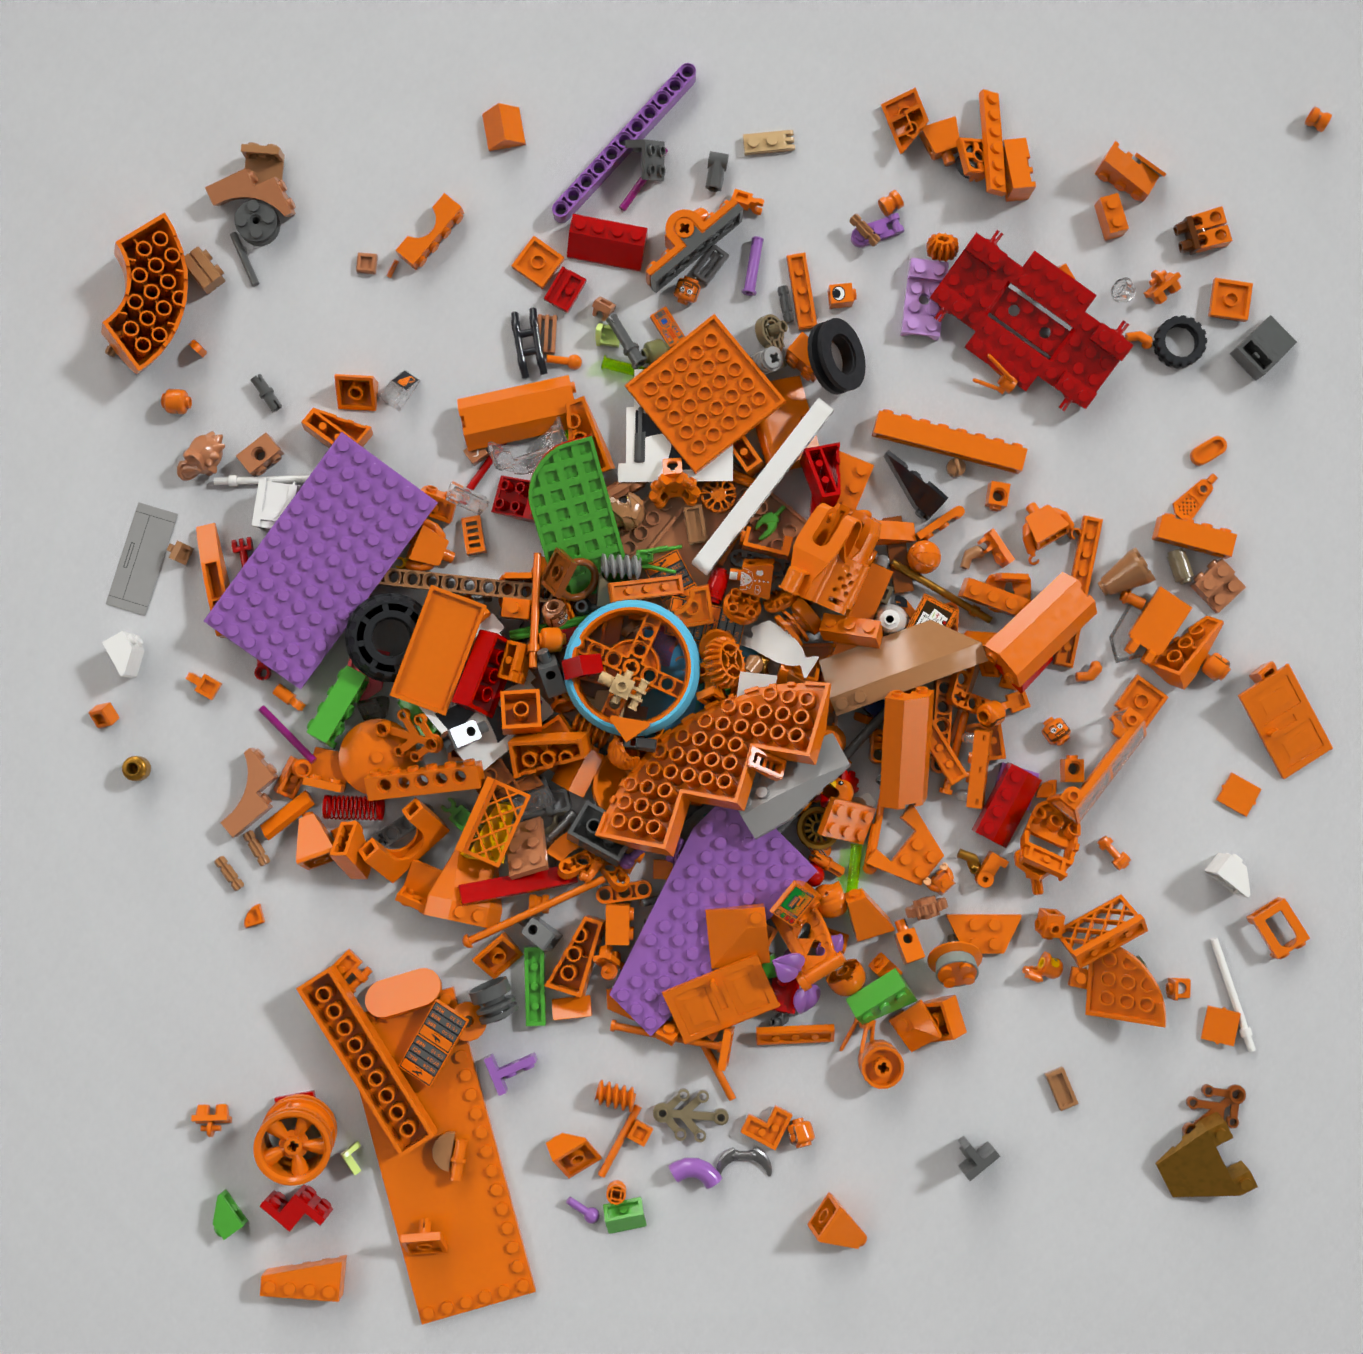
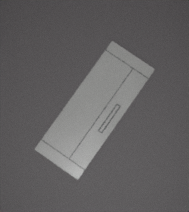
[106,502,178,616]

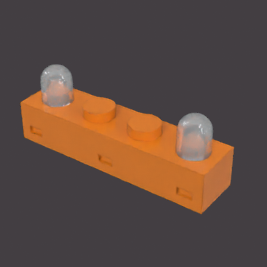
[955,729,993,809]

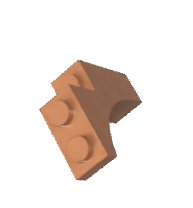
[205,168,296,217]
[220,748,279,838]

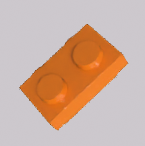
[395,859,442,914]

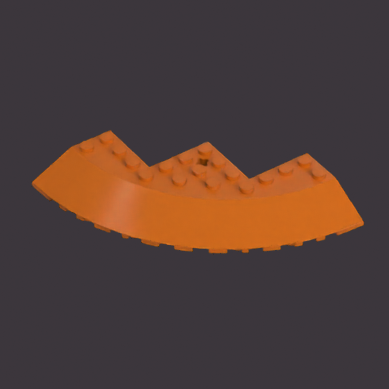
[595,681,831,857]

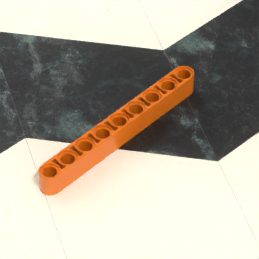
[929,602,959,773]

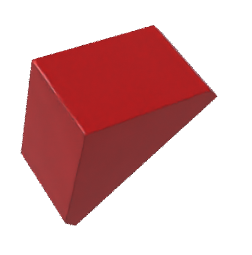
[562,653,604,680]

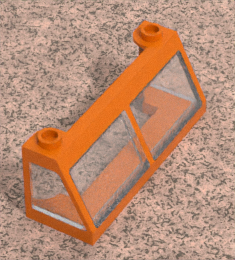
[1046,706,1147,825]

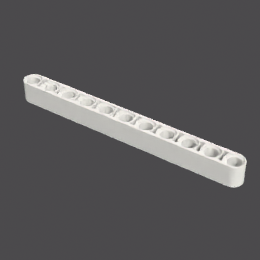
[691,398,835,576]

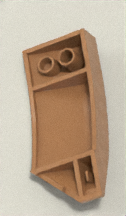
[819,620,988,716]

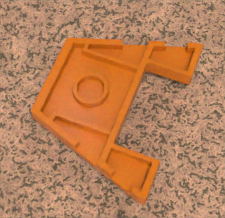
[864,804,944,886]

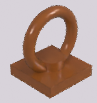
[540,547,599,601]

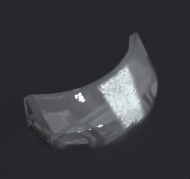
[488,417,568,475]

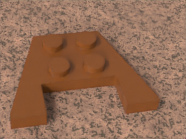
[475,758,544,802]

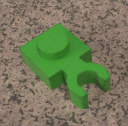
[441,798,471,832]

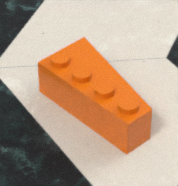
[508,731,592,779]

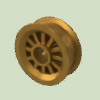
[797,807,837,849]

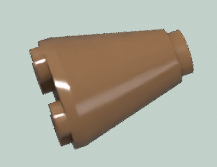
[1097,547,1156,596]

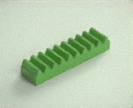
[524,946,546,1026]

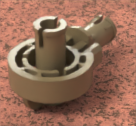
[755,314,788,368]

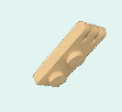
[743,130,795,155]

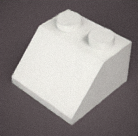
[102,631,145,678]
[1205,853,1251,898]

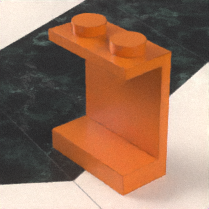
[739,526,793,560]

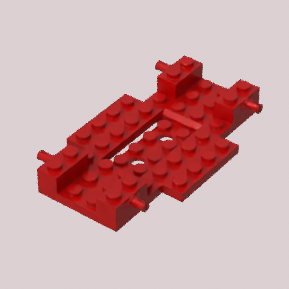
[929,230,1134,412]

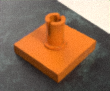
[401,1218,448,1256]

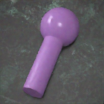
[620,849,645,869]
[566,1196,599,1224]

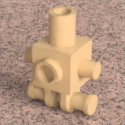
[597,669,650,711]

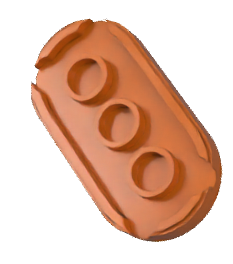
[365,968,442,1019]

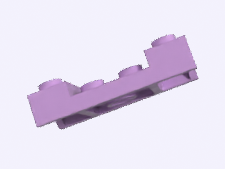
[900,258,949,341]

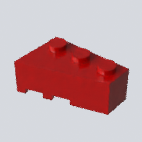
[800,442,841,507]

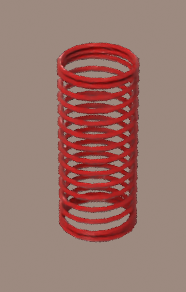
[322,795,385,821]

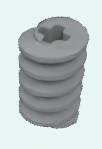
[750,346,784,375]
[600,554,641,580]

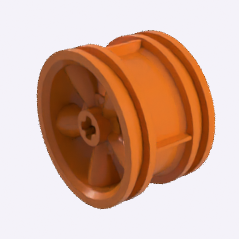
[253,1094,337,1186]

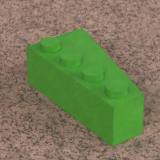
[307,665,370,749]

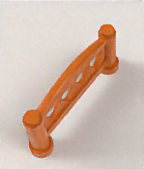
[771,908,846,992]

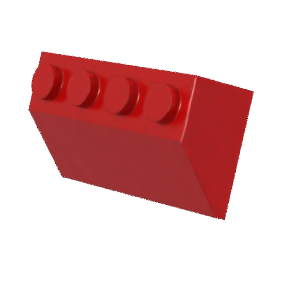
[567,214,648,272]
[451,629,508,718]
[972,762,1042,848]

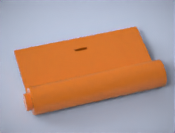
[755,375,819,470]

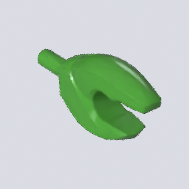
[755,505,786,541]

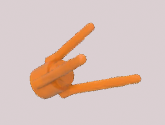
[972,354,1018,394]
[839,1017,876,1054]

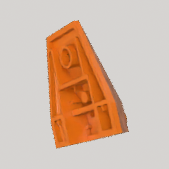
[423,850,502,928]

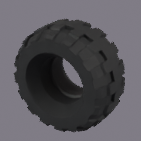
[345,593,423,682]

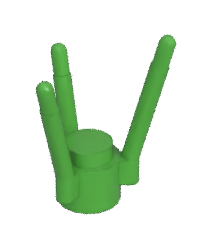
[636,545,682,574]

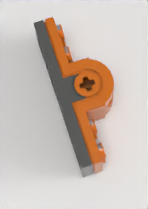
[646,197,744,293]

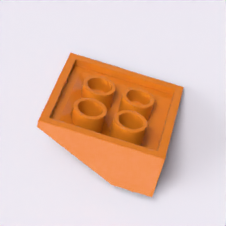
[705,903,770,969]

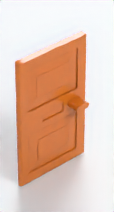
[1237,664,1333,779]
[662,953,781,1045]

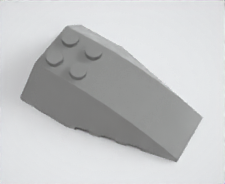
[738,733,851,840]

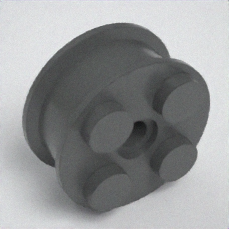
[234,199,280,246]

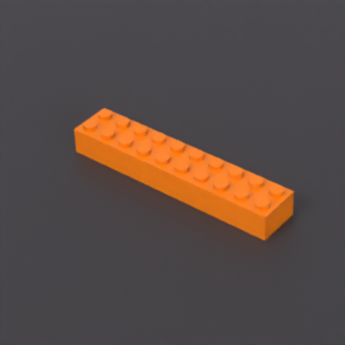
[296,964,438,1157]

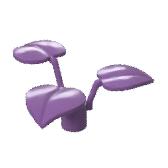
[772,933,844,1014]

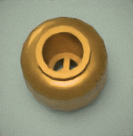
[122,756,151,781]

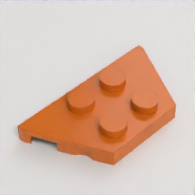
[946,914,1022,954]

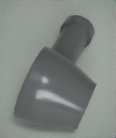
[573,598,603,616]

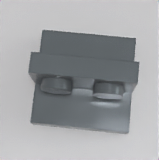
[958,1136,1001,1181]

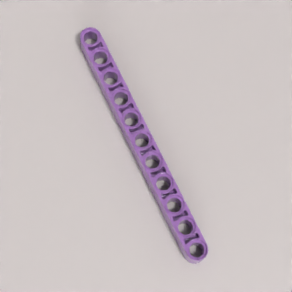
[552,63,696,223]

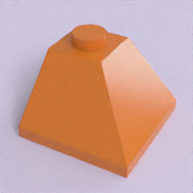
[546,1133,602,1178]

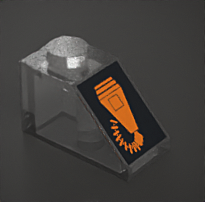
[380,370,421,412]

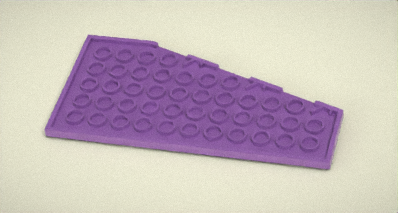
[609,806,818,1036]

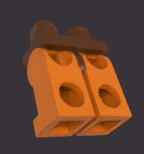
[1173,206,1233,255]

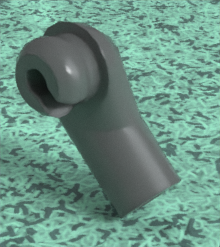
[769,1012,789,1027]

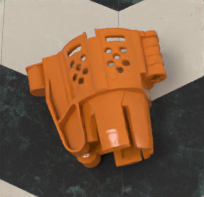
[778,503,882,616]

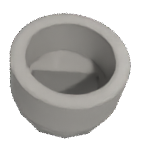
[874,554,890,569]

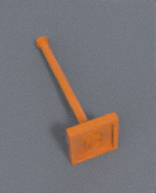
[610,1019,735,1071]

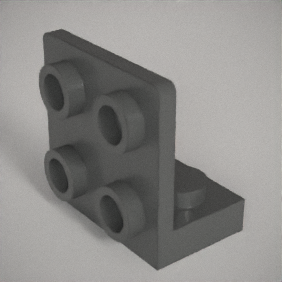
[625,139,666,181]

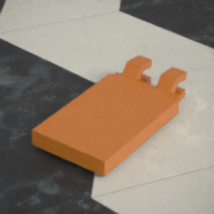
[1124,586,1192,665]

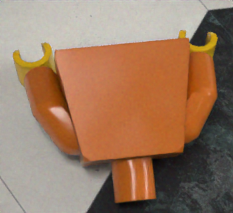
[395,519,455,571]

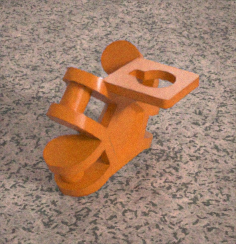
[649,457,701,509]

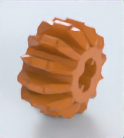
[926,233,959,262]

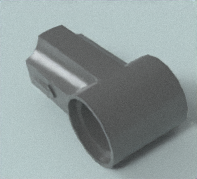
[705,151,729,192]

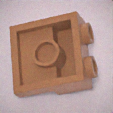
[1190,558,1246,613]

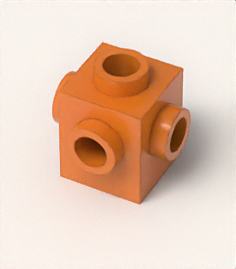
[1035,908,1065,940]

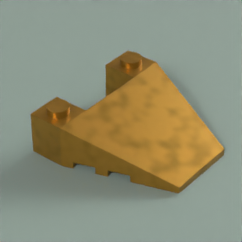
[1155,1112,1258,1197]

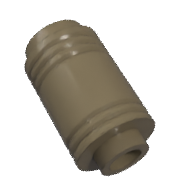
[1167,548,1194,585]

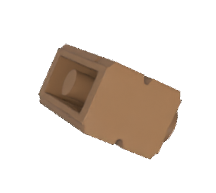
[185,246,226,294]

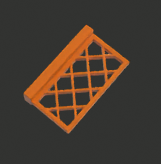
[455,776,531,868]
[1058,894,1148,969]

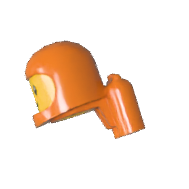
[1022,951,1064,983]

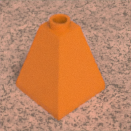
[296,811,334,870]
[807,1192,867,1249]

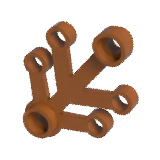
[1182,1084,1246,1135]

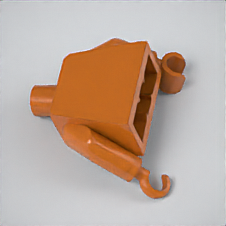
[1022,502,1081,565]

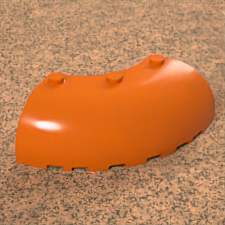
[101,212,188,374]

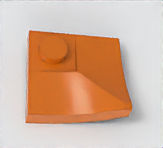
[889,999,942,1053]

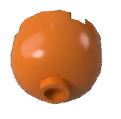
[826,959,866,996]

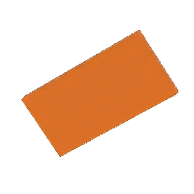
[389,585,487,716]

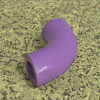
[668,1157,722,1189]

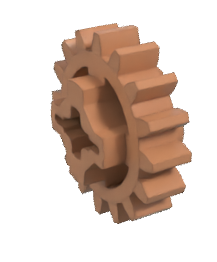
[905,895,948,921]

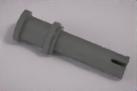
[606,314,647,369]

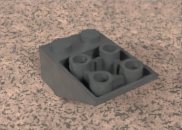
[1230,315,1297,381]

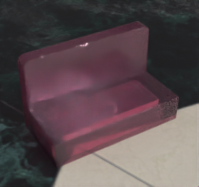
[652,625,676,667]

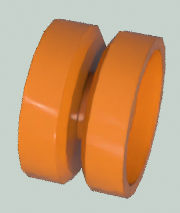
[858,1040,904,1089]

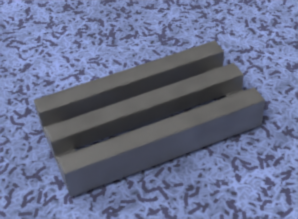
[692,244,729,286]

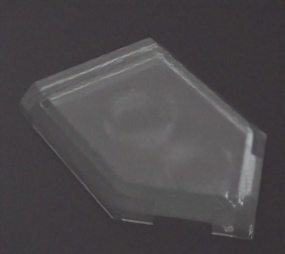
[1109,605,1147,663]

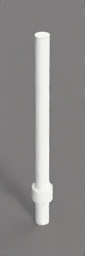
[214,475,310,487]
[1210,938,1256,1052]

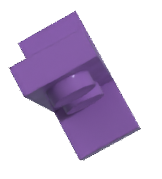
[484,1052,538,1096]

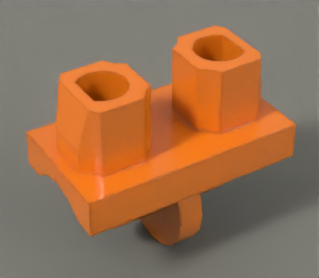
[1143,270,1182,304]
[593,945,624,980]
[191,1104,232,1137]

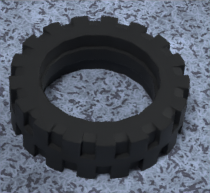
[1153,315,1207,369]

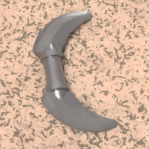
[717,1147,772,1176]

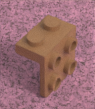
[241,142,285,184]

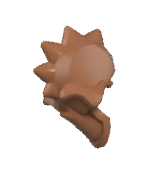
[177,431,225,481]

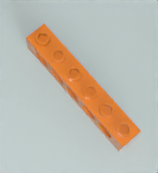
[364,758,485,801]

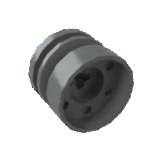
[468,976,519,1025]

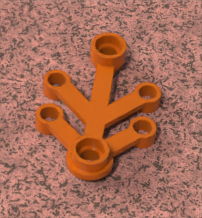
[375,708,444,763]

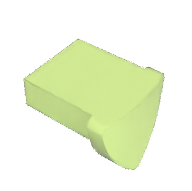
[595,323,620,348]
[339,1141,361,1175]

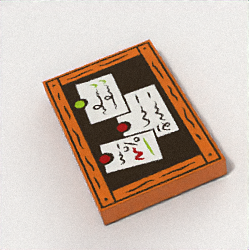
[906,594,959,628]

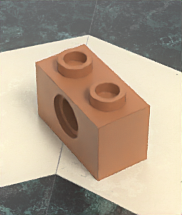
[236,432,285,477]

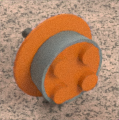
[927,934,982,988]

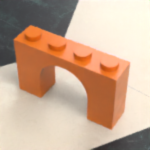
[358,797,450,883]

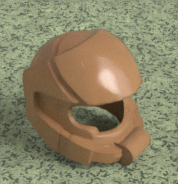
[608,492,645,531]

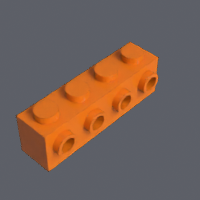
[1152,513,1237,559]

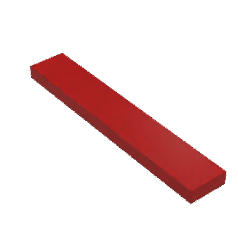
[458,863,578,906]

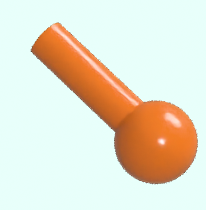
[546,354,582,370]

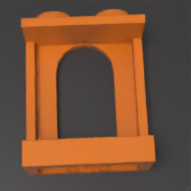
[1246,897,1310,959]

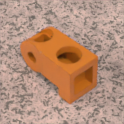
[975,851,1009,888]

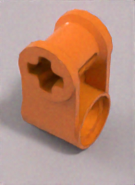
[868,729,883,764]

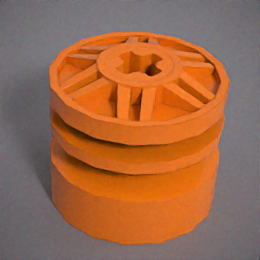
[774,597,821,647]

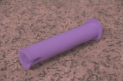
[742,236,764,296]

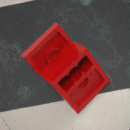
[259,1184,333,1232]

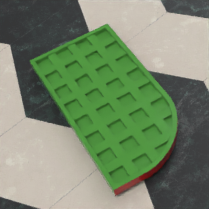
[528,434,632,594]

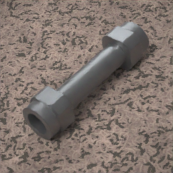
[545,809,578,849]

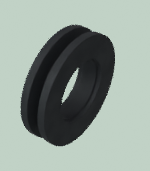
[808,318,866,394]

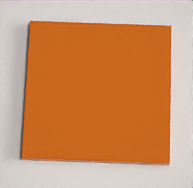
[624,314,786,474]

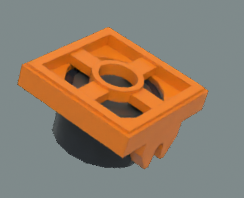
[955,137,985,182]

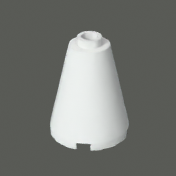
[873,604,909,637]

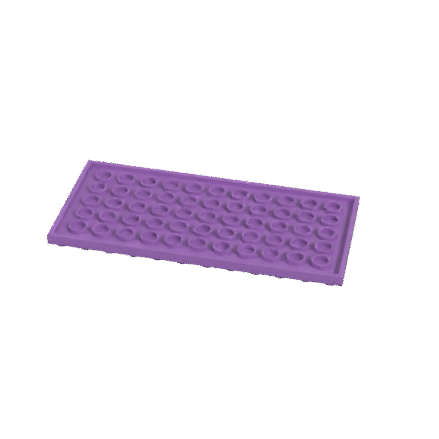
[204,432,438,690]

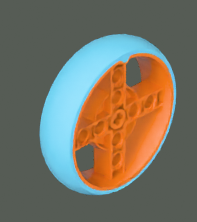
[563,600,700,736]

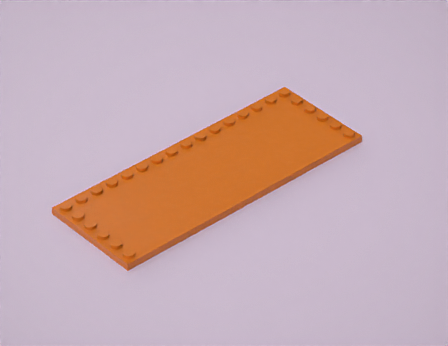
[359,986,536,1325]

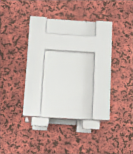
[252,477,302,532]

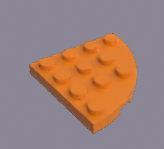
[1085,937,1166,1028]

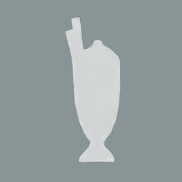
[740,621,819,678]

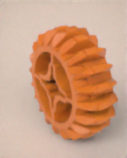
[702,636,746,689]

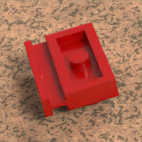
[544,266,587,313]
[771,977,800,1015]

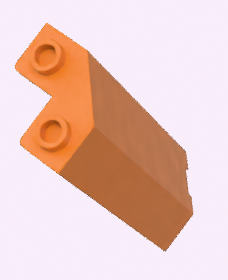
[457,375,577,451]
[984,572,1097,687]
[879,686,934,810]

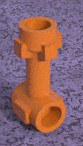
[1097,836,1131,871]

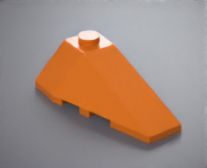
[566,396,615,473]
[1147,616,1224,690]

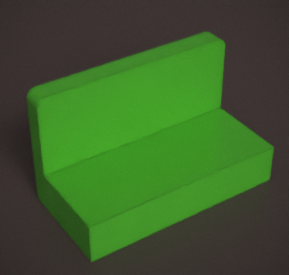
[603,1197,647,1234]

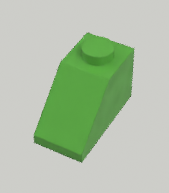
[213,1189,248,1240]

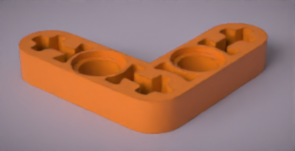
[946,666,991,715]
[558,850,630,892]

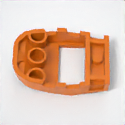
[1020,801,1081,881]

